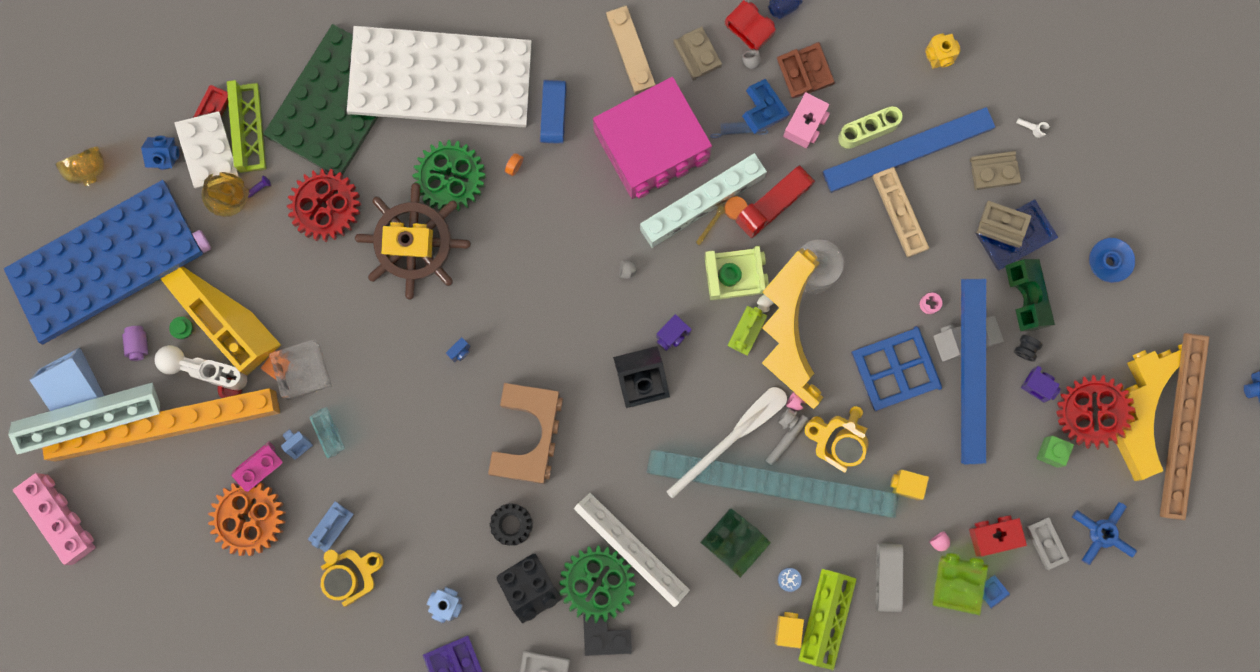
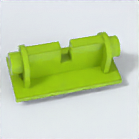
[727,306,767,356]

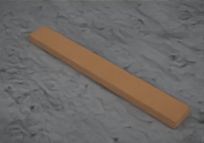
[1160,333,1210,520]

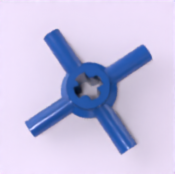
[1072,502,1137,565]

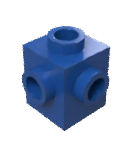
[141,135,180,170]

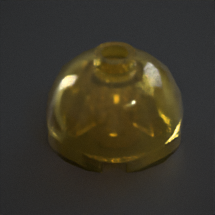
[55,146,104,187]
[201,172,249,217]

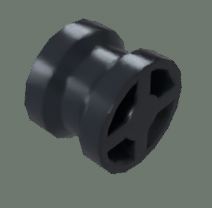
[1014,335,1043,362]

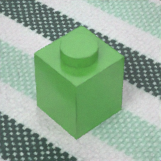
[1036,436,1074,468]

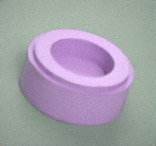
[192,230,211,253]

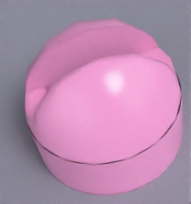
[786,392,806,411]
[929,531,950,551]

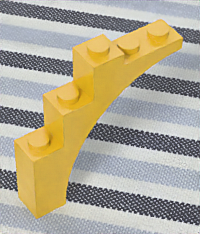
[1117,344,1182,481]

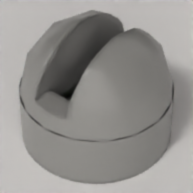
[742,50,761,69]
[619,260,637,279]

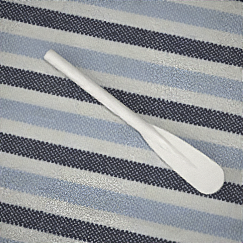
[667,387,787,498]

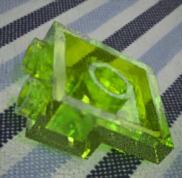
[933,553,989,615]

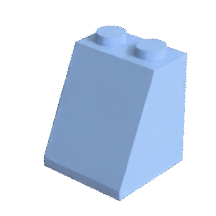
[30,347,104,411]

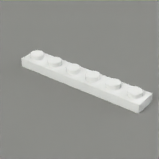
[574,493,690,607]

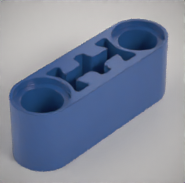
[540,80,566,144]

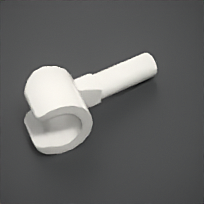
[1016,118,1050,138]

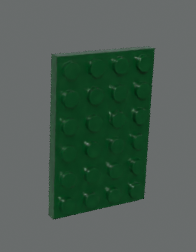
[263,24,379,176]

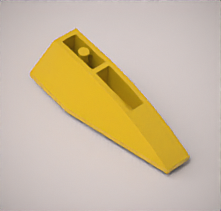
[161,266,281,375]

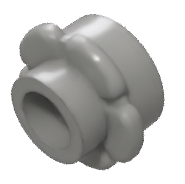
[778,408,799,429]

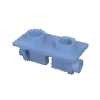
[308,501,354,552]

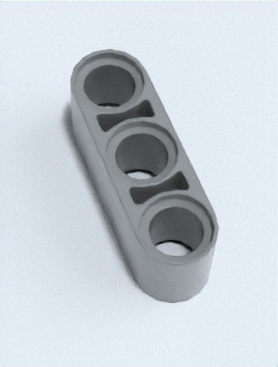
[876,543,903,612]

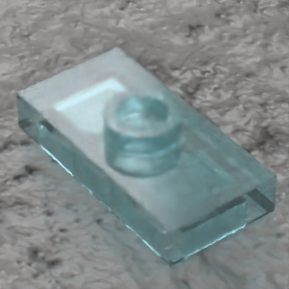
[309,407,345,459]

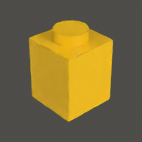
[890,470,929,500]
[775,612,804,648]

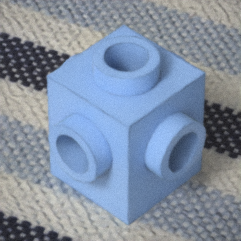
[427,587,463,623]

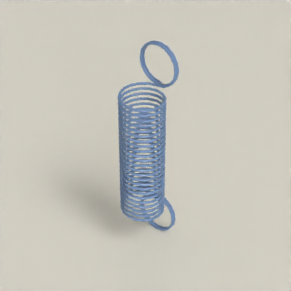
[710,122,768,138]

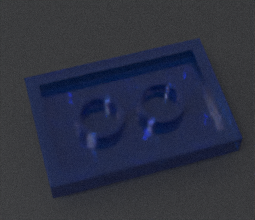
[975,199,1059,271]

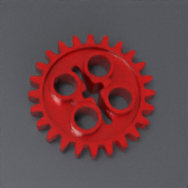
[287,169,361,242]
[1056,375,1136,450]

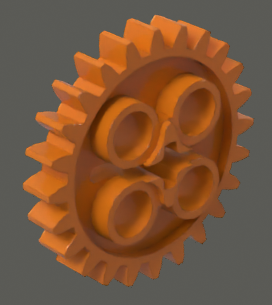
[208,483,286,556]

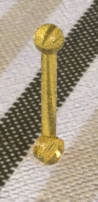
[696,206,725,246]

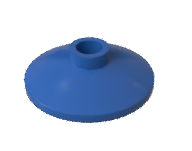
[1089,238,1135,283]

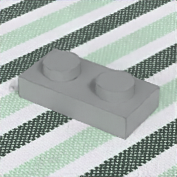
[1026,517,1070,570]

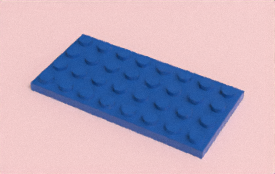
[3,180,203,345]

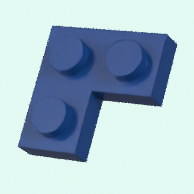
[742,79,790,134]

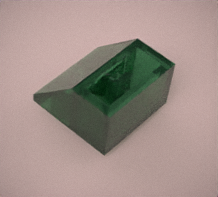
[700,508,771,578]

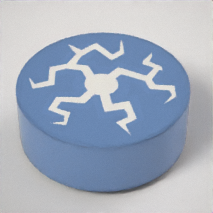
[778,568,802,592]

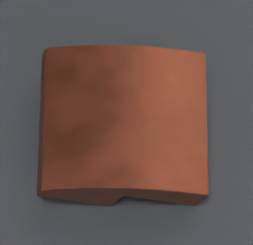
[776,42,835,98]

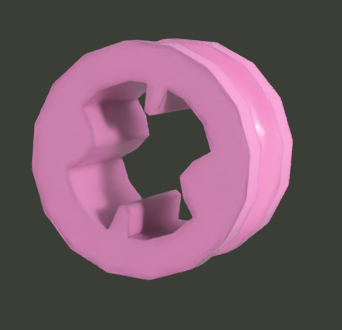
[920,292,942,314]

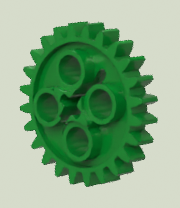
[412,140,486,212]
[559,546,636,623]

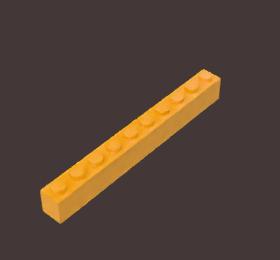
[42,388,280,462]

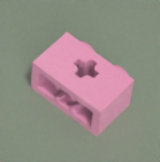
[783,92,830,149]

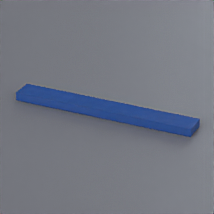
[822,107,996,193]
[961,279,986,464]

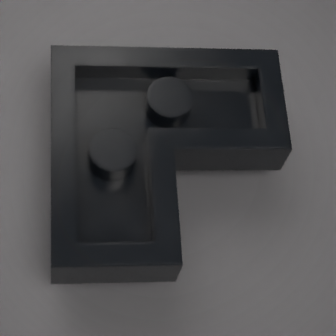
[583,614,632,656]

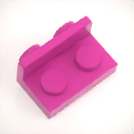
[231,441,282,492]

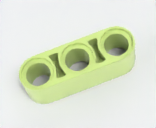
[838,106,903,149]

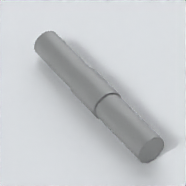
[765,415,809,466]

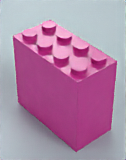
[593,76,712,199]

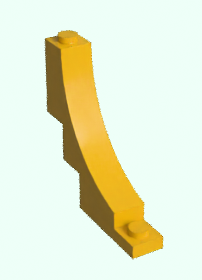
[762,248,824,409]

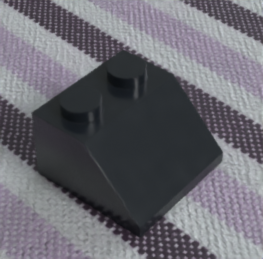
[613,346,670,408]

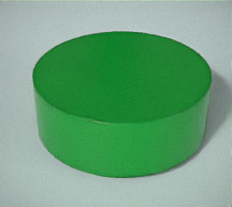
[718,263,742,287]

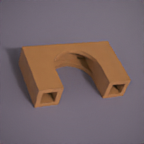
[488,383,563,484]

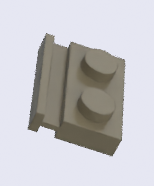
[673,26,722,80]
[970,151,1021,190]
[976,201,1031,248]

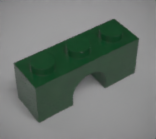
[1005,259,1055,332]

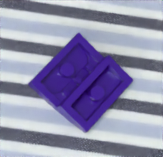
[422,636,482,672]

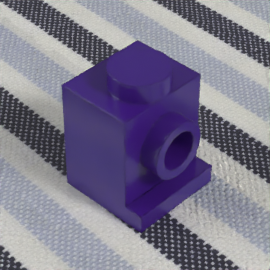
[656,314,692,351]
[1020,366,1061,402]

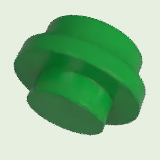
[169,317,193,339]

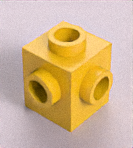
[926,33,960,69]

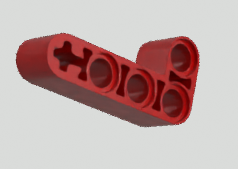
[736,165,815,239]

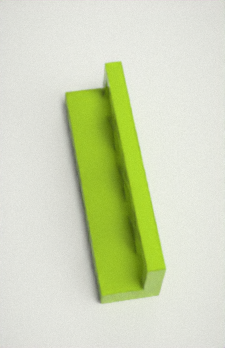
[227,80,267,173]
[798,569,857,670]

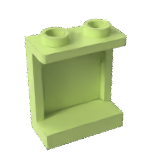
[704,246,769,300]

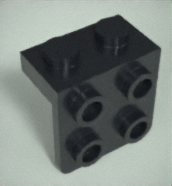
[496,554,562,624]

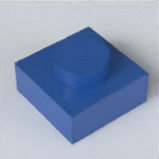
[446,337,471,363]
[976,575,1010,609]

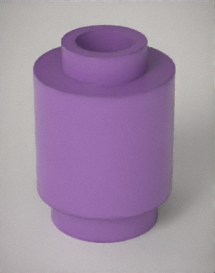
[122,326,148,361]

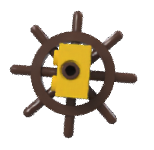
[355,183,471,300]

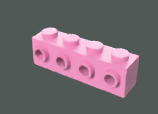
[13,473,96,565]

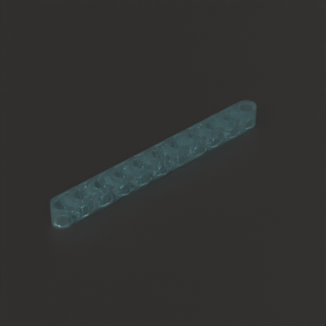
[646,450,899,518]

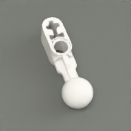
[155,345,247,390]

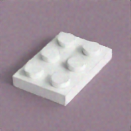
[174,111,239,188]

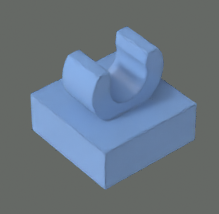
[281,429,313,460]

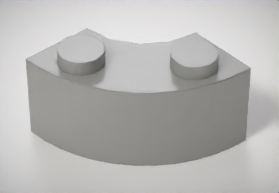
[933,316,1004,362]

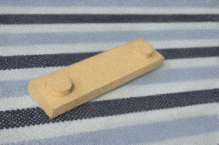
[606,6,655,94]
[872,167,929,258]

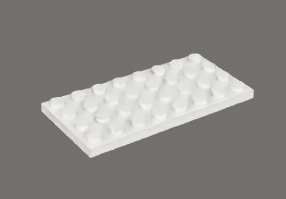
[347,26,531,127]

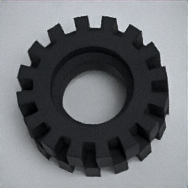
[490,503,533,546]

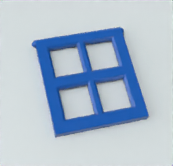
[851,326,942,412]

